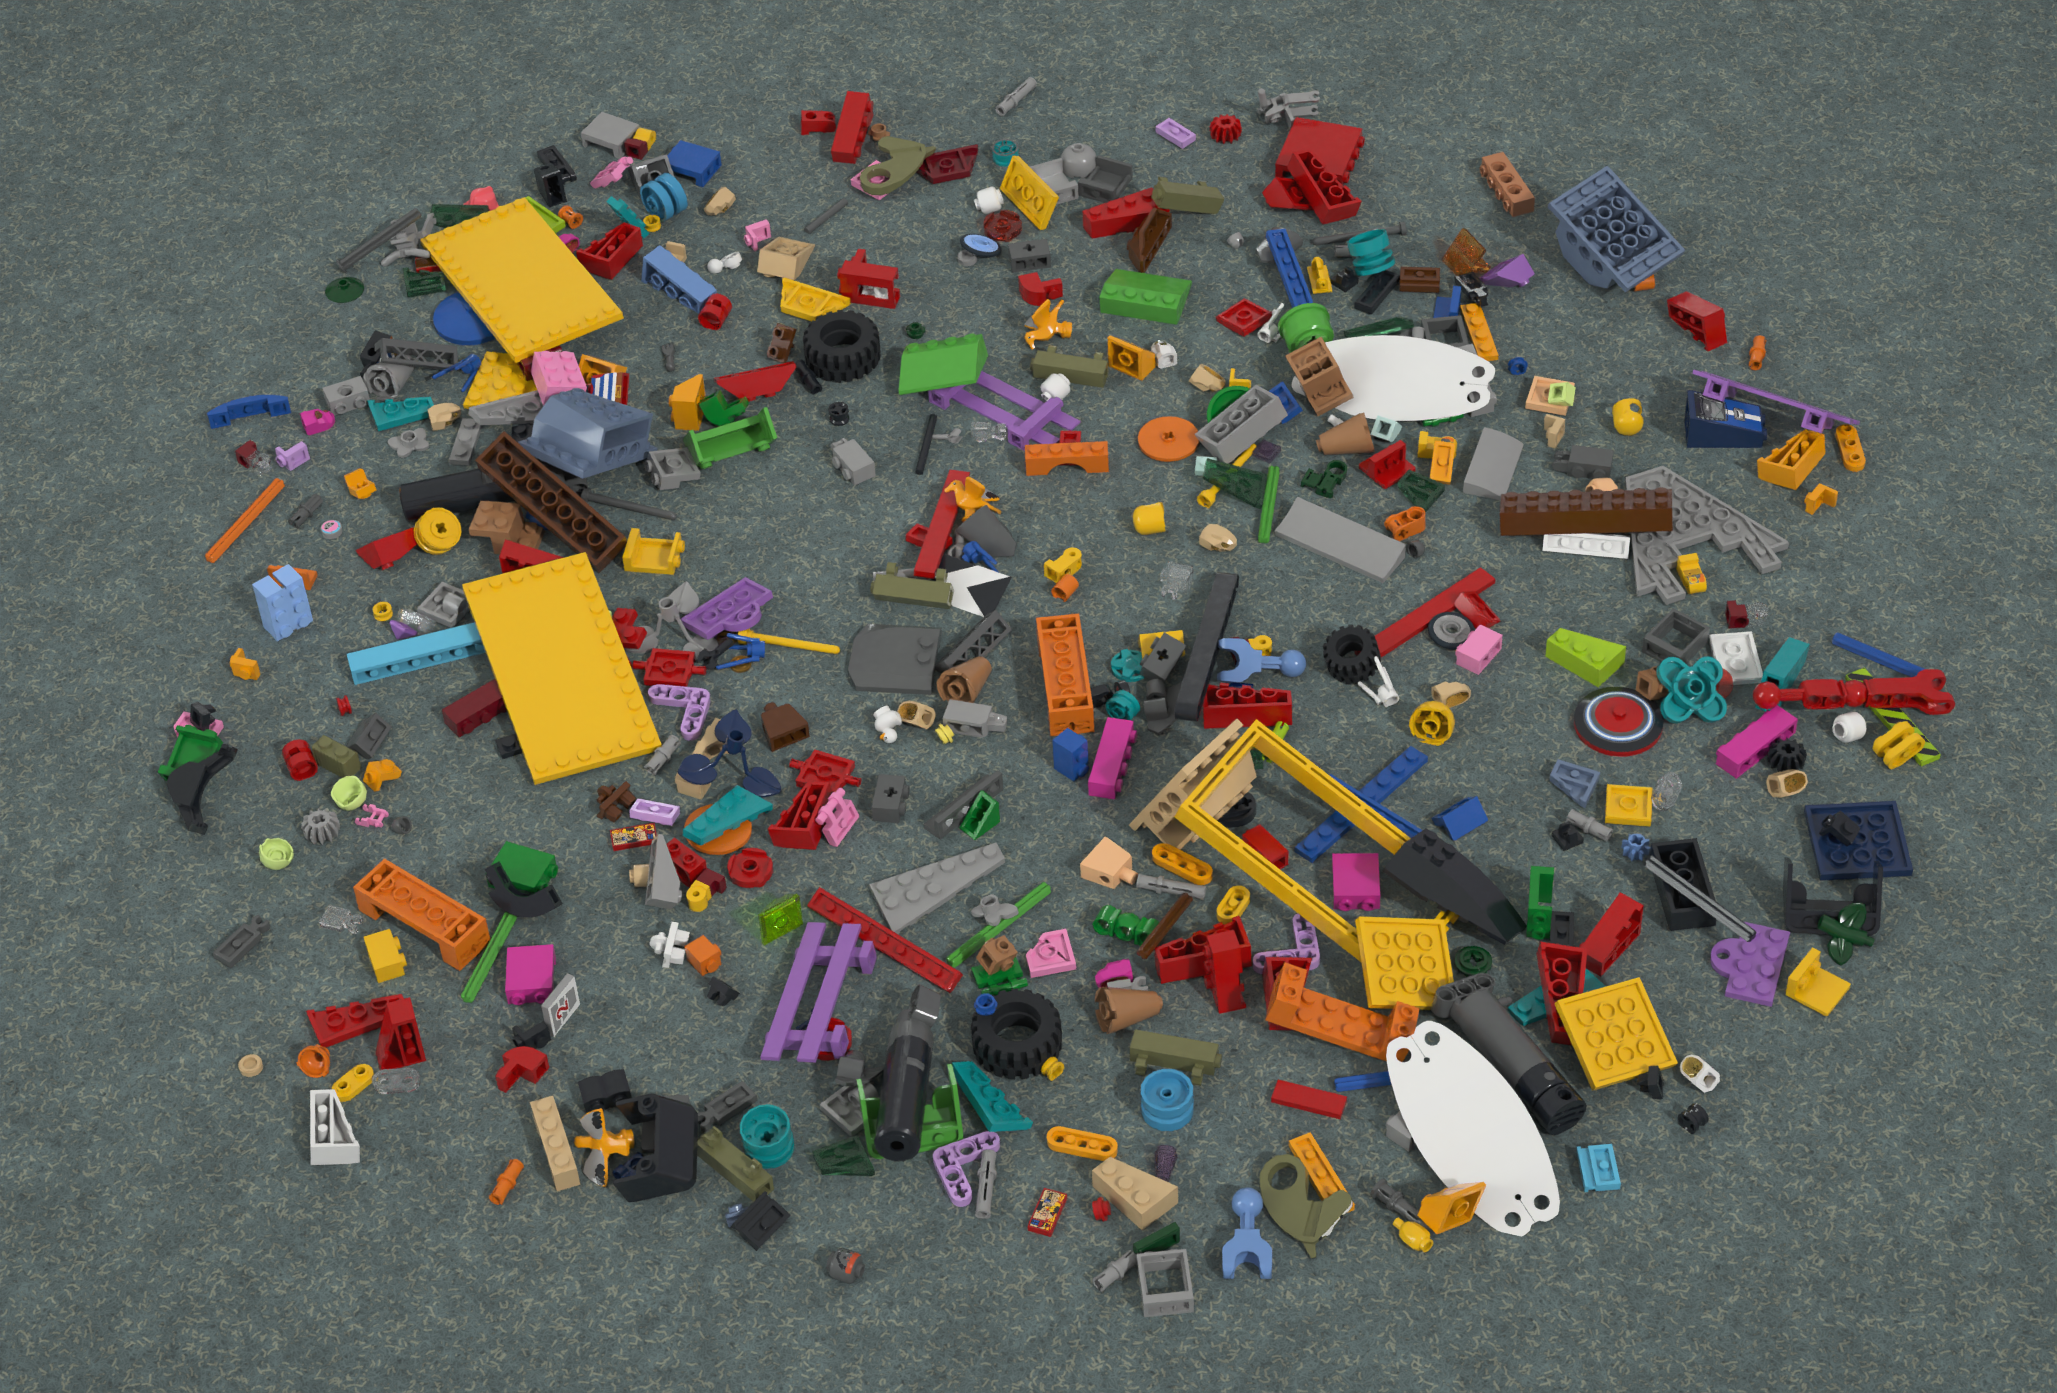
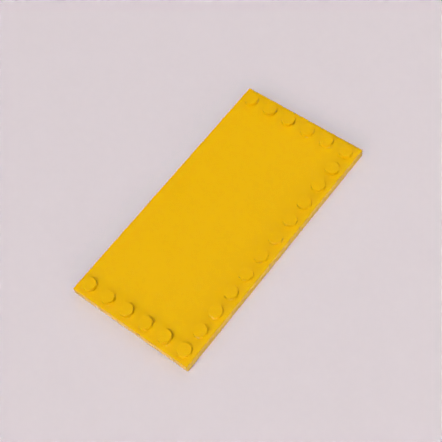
[420,197,624,363]
[462,552,662,785]

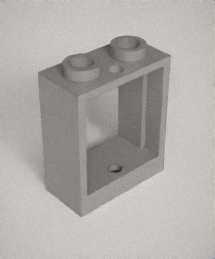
[1137,1249,1194,1317]

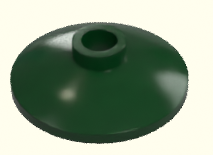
[325,277,364,303]

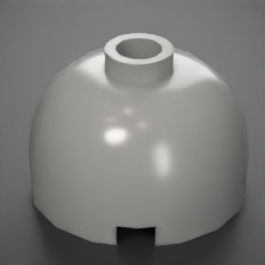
[1060,143,1097,178]

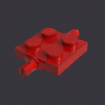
[633,648,706,687]
[789,749,862,792]

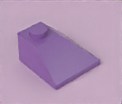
[1479,254,1535,287]

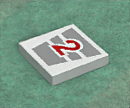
[541,973,580,1037]

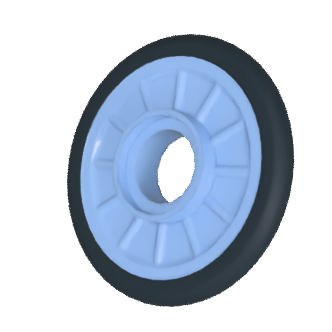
[960,233,1001,257]

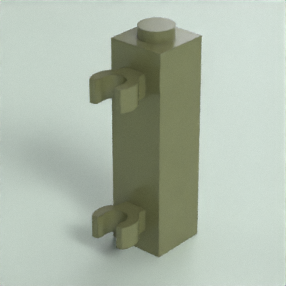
[1151,176,1224,214]
[1030,345,1108,388]
[870,562,954,609]
[1130,1029,1222,1086]
[697,1126,774,1202]

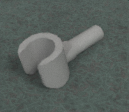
[932,428,963,444]

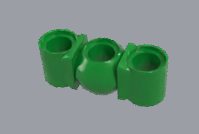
[1092,905,1159,946]

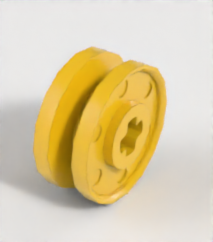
[413,508,462,555]

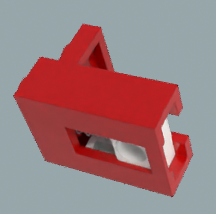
[837,249,900,309]

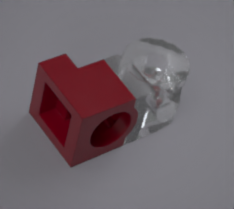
[235,440,272,476]
[1725,600,1769,629]

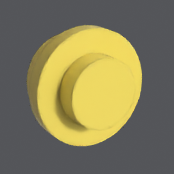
[935,724,954,744]

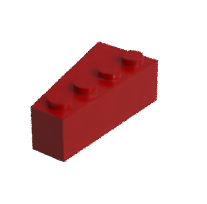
[1203,682,1292,729]

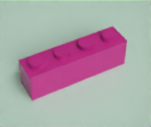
[1716,705,1798,779]
[1088,717,1137,800]

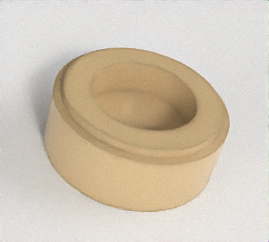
[238,1054,263,1077]

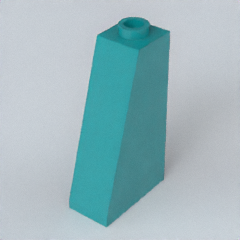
[1755,637,1810,711]

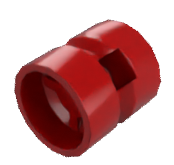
[698,293,732,330]
[282,739,318,781]

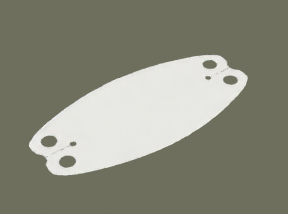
[1292,335,1495,421]
[1386,1021,1560,1237]

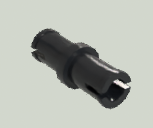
[795,359,823,394]

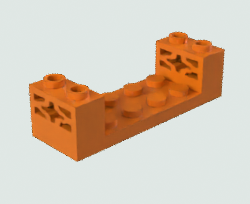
[1036,614,1094,736]
[353,858,490,971]
[1265,963,1420,1062]

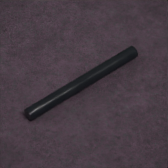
[915,414,937,475]

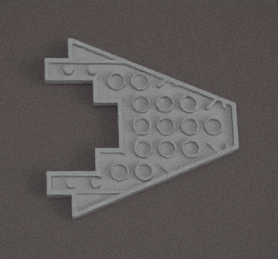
[1625,466,1789,605]

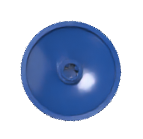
[433,292,495,345]

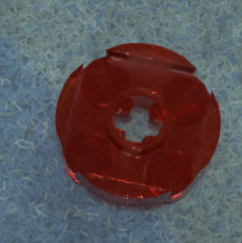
[983,210,1022,242]

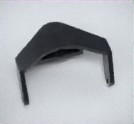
[167,744,238,835]

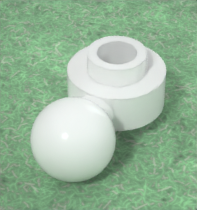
[707,252,742,273]

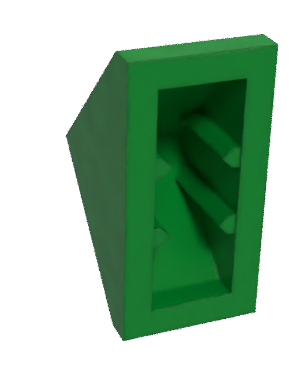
[959,790,1000,840]

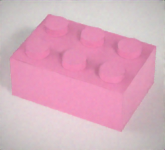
[531,351,587,406]

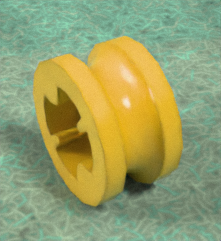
[643,215,661,232]
[373,602,393,621]
[1041,1057,1064,1081]

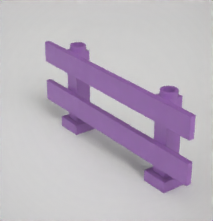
[928,366,1081,450]
[1692,370,1860,433]
[760,922,877,1063]

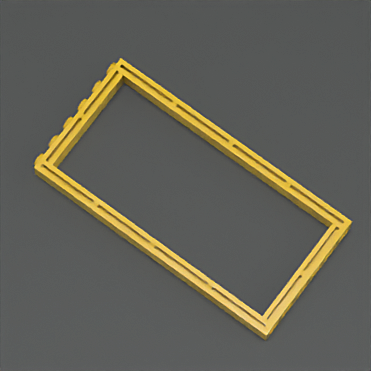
[1174,719,1459,963]

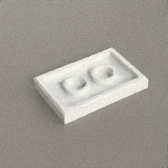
[1708,631,1763,686]

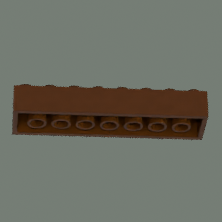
[475,431,627,573]
[1500,487,1673,536]

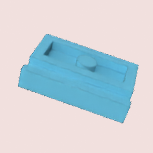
[1576,1144,1621,1192]

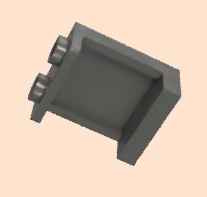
[1078,155,1133,203]

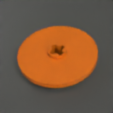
[1138,416,1199,462]
[684,804,752,855]

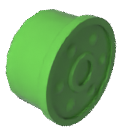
[1278,303,1334,353]

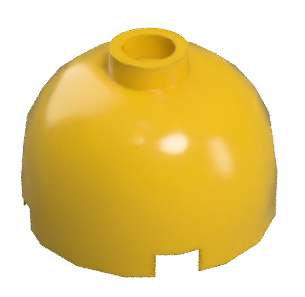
[1409,701,1455,746]

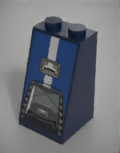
[1684,390,1767,448]

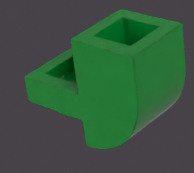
[699,390,749,426]

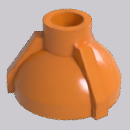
[296,1044,330,1078]

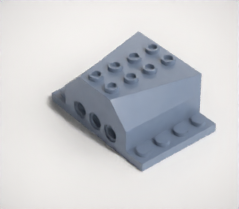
[1548,166,1685,293]
[518,388,657,479]

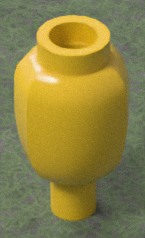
[1393,1217,1433,1253]

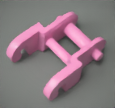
[355,804,389,828]

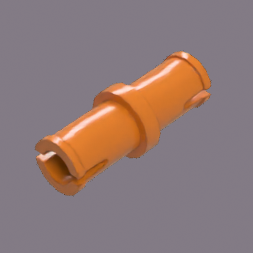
[1749,335,1767,370]
[489,1159,524,1205]

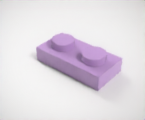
[1156,118,1196,149]
[630,799,680,826]

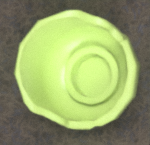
[331,776,367,811]
[259,838,294,870]

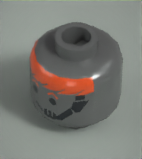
[826,1248,865,1284]

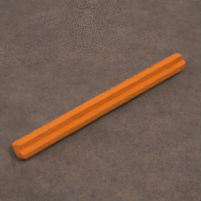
[205,478,285,563]

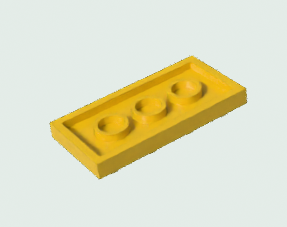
[1000,156,1059,230]

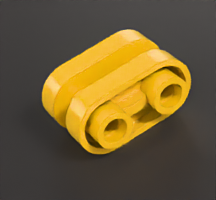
[1872,721,1925,770]

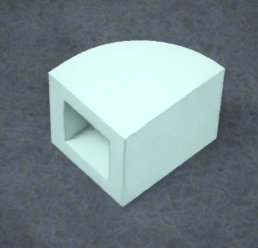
[1370,416,1402,442]

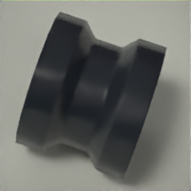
[828,402,849,426]
[1677,1103,1709,1134]

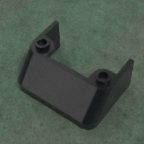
[1783,857,1883,936]
[613,1094,698,1202]

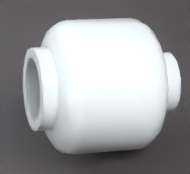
[974,186,1004,214]
[1040,373,1070,401]
[1832,712,1867,743]

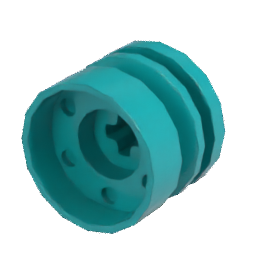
[1346,229,1396,276]
[740,1104,794,1169]

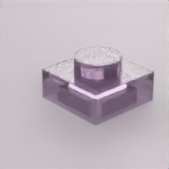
[1253,439,1281,464]

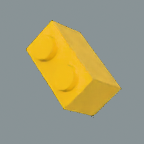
[363,929,407,983]

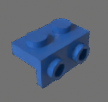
[1269,381,1303,424]

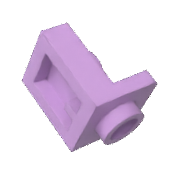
[275,441,310,471]

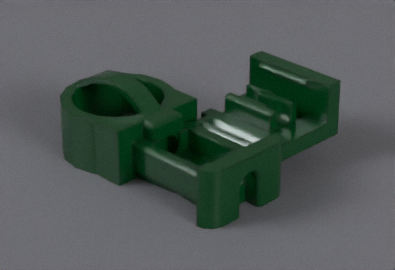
[1300,460,1347,498]

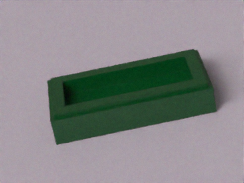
[1133,1222,1180,1255]

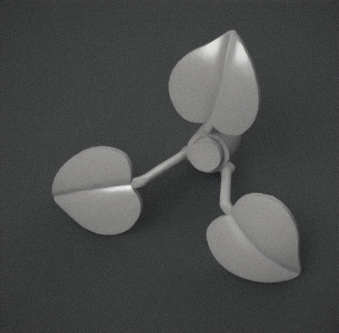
[624,581,719,661]

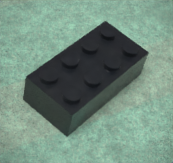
[1650,838,1716,931]

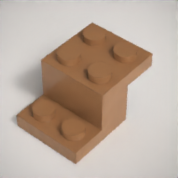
[1285,337,1354,416]
[469,501,546,554]

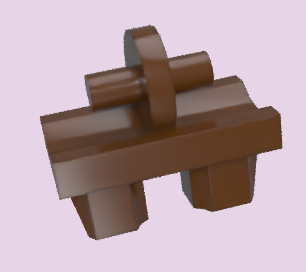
[766,323,797,363]
[596,781,637,823]

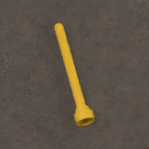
[1197,444,1257,508]
[738,628,840,654]

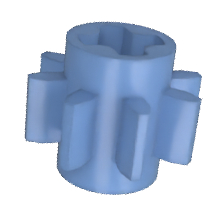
[1622,834,1650,861]

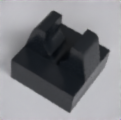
[1331,266,1359,292]
[190,702,216,731]
[1552,821,1584,851]
[707,976,740,1006]
[1637,1065,1664,1099]

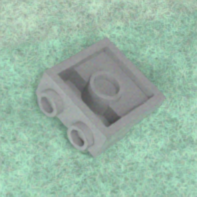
[645,447,701,490]

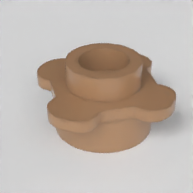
[868,123,890,141]

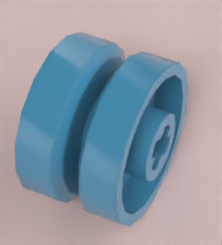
[640,173,688,223]
[1141,1069,1194,1131]

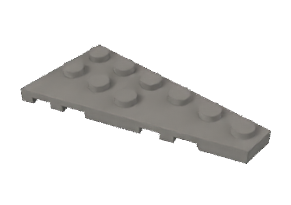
[468,390,543,425]
[869,842,1005,934]

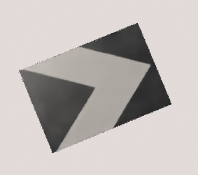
[930,554,1012,617]

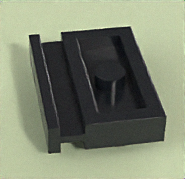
[731,1191,791,1251]

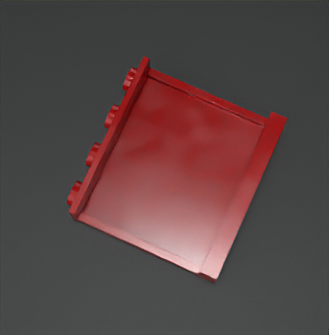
[1275,117,1365,186]

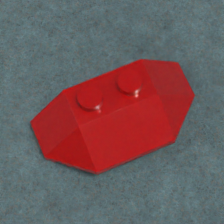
[714,361,796,401]

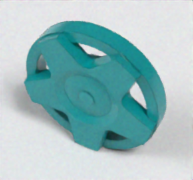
[1111,649,1145,682]

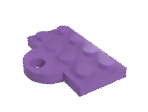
[681,577,773,640]
[1710,922,1790,1007]

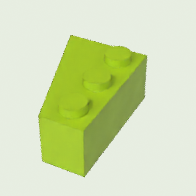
[1545,628,1626,687]

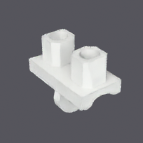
[650,922,690,968]

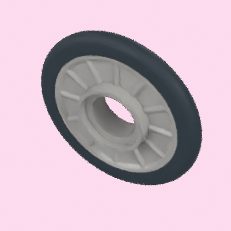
[1428,612,1475,649]

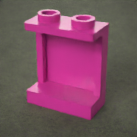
[1332,853,1380,911]
[505,944,556,1005]

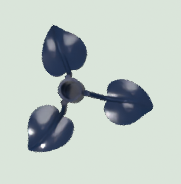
[677,709,781,798]

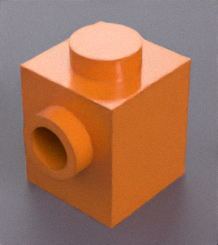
[684,935,722,976]

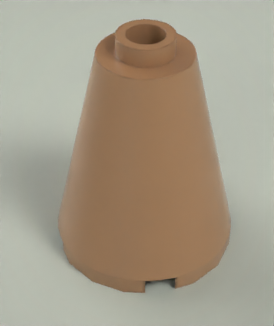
[1316,412,1375,455]
[937,656,992,703]
[1095,987,1163,1034]

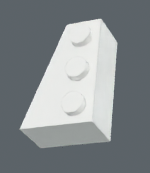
[310,1089,360,1165]

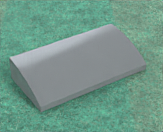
[1463,427,1524,500]

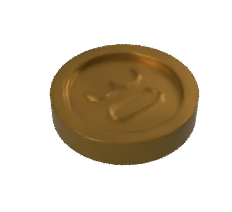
[730,655,752,673]

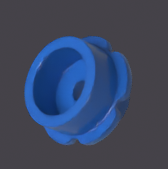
[1508,357,1528,375]
[974,994,997,1015]

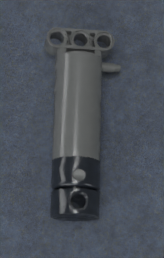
[1431,973,1587,1136]

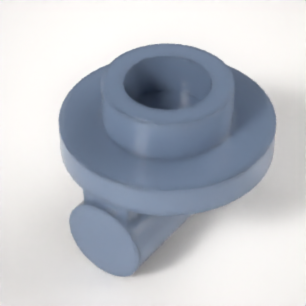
[725,1203,748,1228]

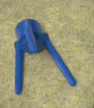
[432,354,481,392]
[961,541,999,573]
[716,633,765,670]

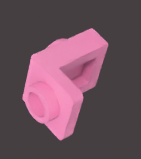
[744,219,771,251]

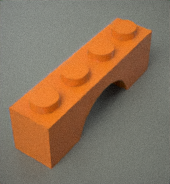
[1025,441,1109,476]

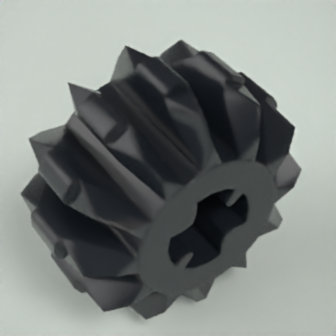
[1767,737,1807,772]

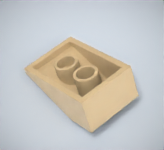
[757,237,815,280]

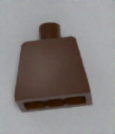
[761,702,810,752]

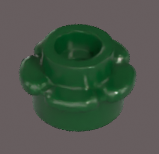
[906,322,926,339]

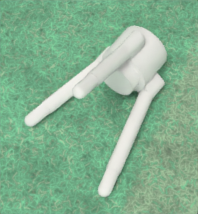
[1258,303,1284,343]
[1358,656,1399,707]

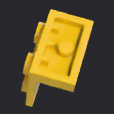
[1786,947,1851,1016]

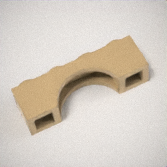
[675,718,729,800]
[530,1096,580,1191]

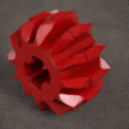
[1210,114,1242,144]

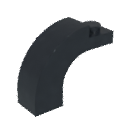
[485,861,563,917]

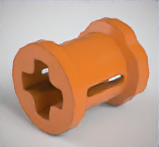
[558,205,583,229]

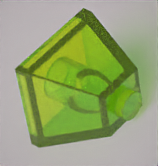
[758,893,803,946]

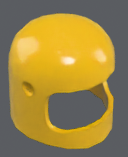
[1612,398,1643,436]
[1133,502,1166,535]

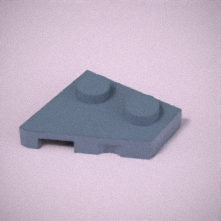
[1550,759,1600,808]

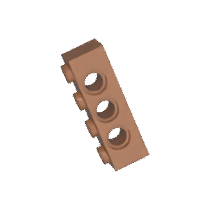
[1479,152,1535,217]

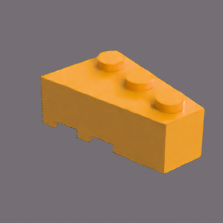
[1757,429,1825,490]

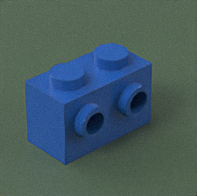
[1052,728,1089,782]

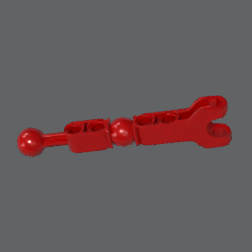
[1753,669,1955,715]

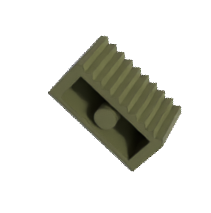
[312,735,362,778]

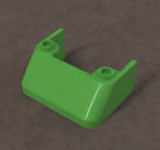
[683,407,777,470]
[856,1064,963,1159]

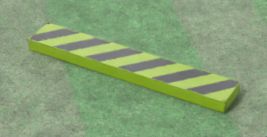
[1845,668,1941,766]

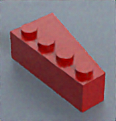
[831,91,874,164]
[1287,148,1362,225]
[1082,187,1169,239]
[1154,915,1252,984]
[1536,941,1587,1046]

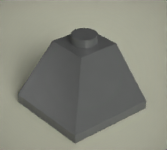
[628,154,675,197]

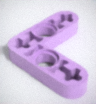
[648,684,710,741]
[1253,913,1320,974]
[933,1131,1000,1207]

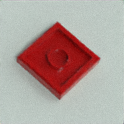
[1216,298,1272,337]

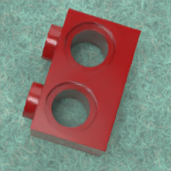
[666,838,707,888]

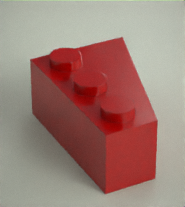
[1579,892,1644,977]

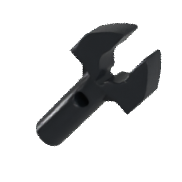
[697,638,734,670]

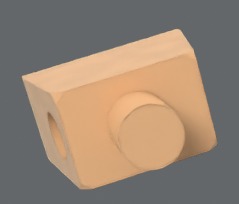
[1080,837,1138,889]

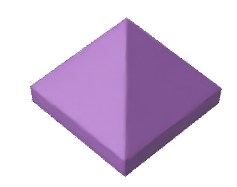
[390,620,418,639]

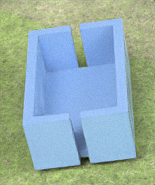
[252,564,313,641]

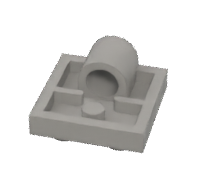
[417,582,470,628]
[820,1082,880,1137]

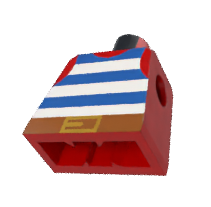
[585,372,629,405]

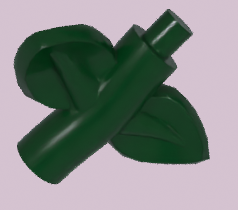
[1817,903,1875,966]

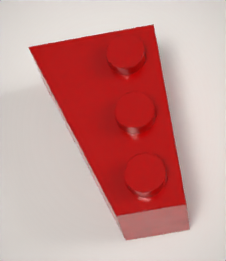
[576,222,643,280]
[1667,291,1727,351]
[499,539,564,574]
[768,781,833,850]
[1203,930,1246,1014]
[1262,957,1312,1030]
[376,997,426,1073]

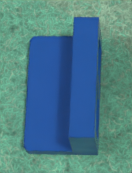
[1433,286,1461,318]
[1431,796,1488,841]

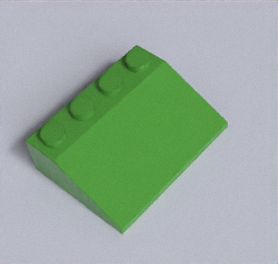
[1099,269,1192,325]
[899,334,988,395]

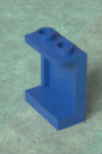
[667,140,722,187]

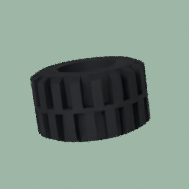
[1323,624,1381,685]

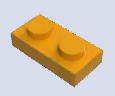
[1429,441,1455,485]

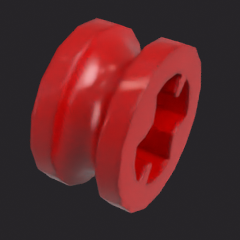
[336,695,352,716]

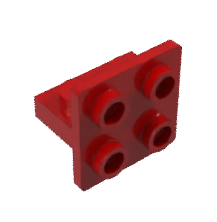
[1358,440,1416,489]

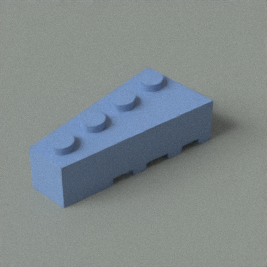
[641,245,717,314]

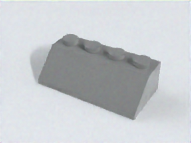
[1195,385,1288,465]

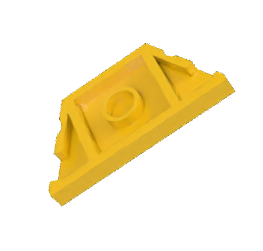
[780,278,851,322]

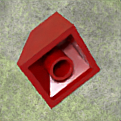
[1262,177,1314,211]

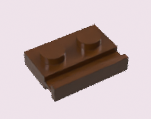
[1400,267,1440,293]

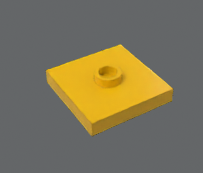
[1605,784,1652,827]

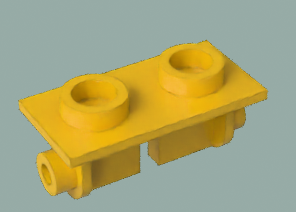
[1307,257,1332,294]

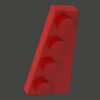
[306,994,404,1048]

